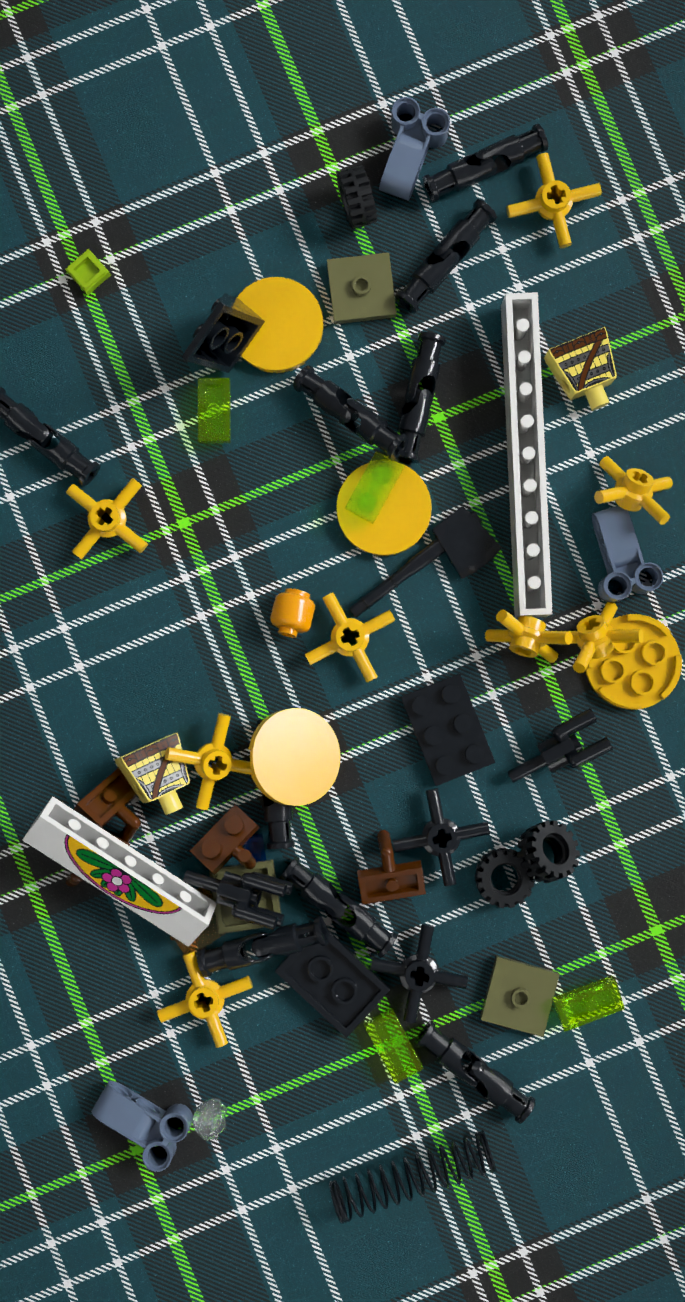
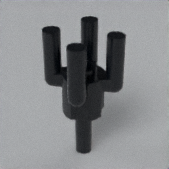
[507,708,613,783]
[183,870,294,930]

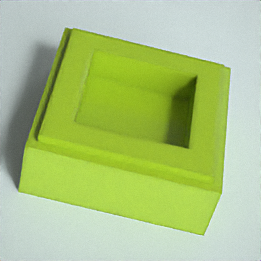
[65,249,111,296]

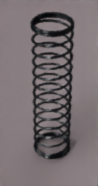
[329,1130,497,1224]

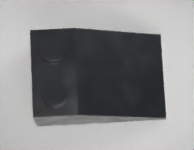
[182,293,265,373]

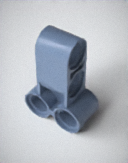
[379,97,450,201]
[592,506,663,603]
[91,1081,193,1172]

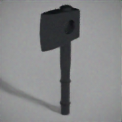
[348,506,502,618]

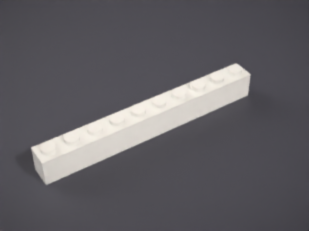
[501,292,552,618]

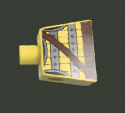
[544,327,617,411]
[114,733,190,815]

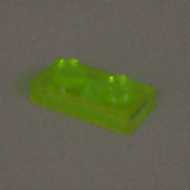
[198,378,231,444]
[345,451,404,524]
[552,975,625,1032]
[364,1008,424,1084]

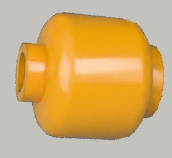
[270,588,315,638]

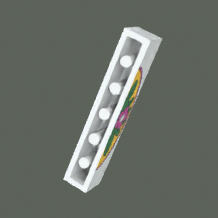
[23,796,217,947]

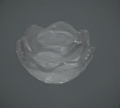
[193,1098,227,1141]

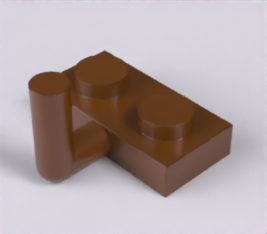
[74,768,141,843]
[190,804,259,875]
[357,830,426,905]

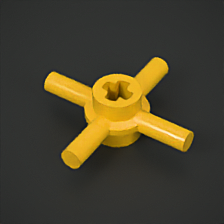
[506,153,602,248]
[594,456,673,525]
[66,478,148,559]
[305,592,395,683]
[569,602,644,673]
[485,609,573,663]
[165,713,253,810]
[157,951,253,1048]

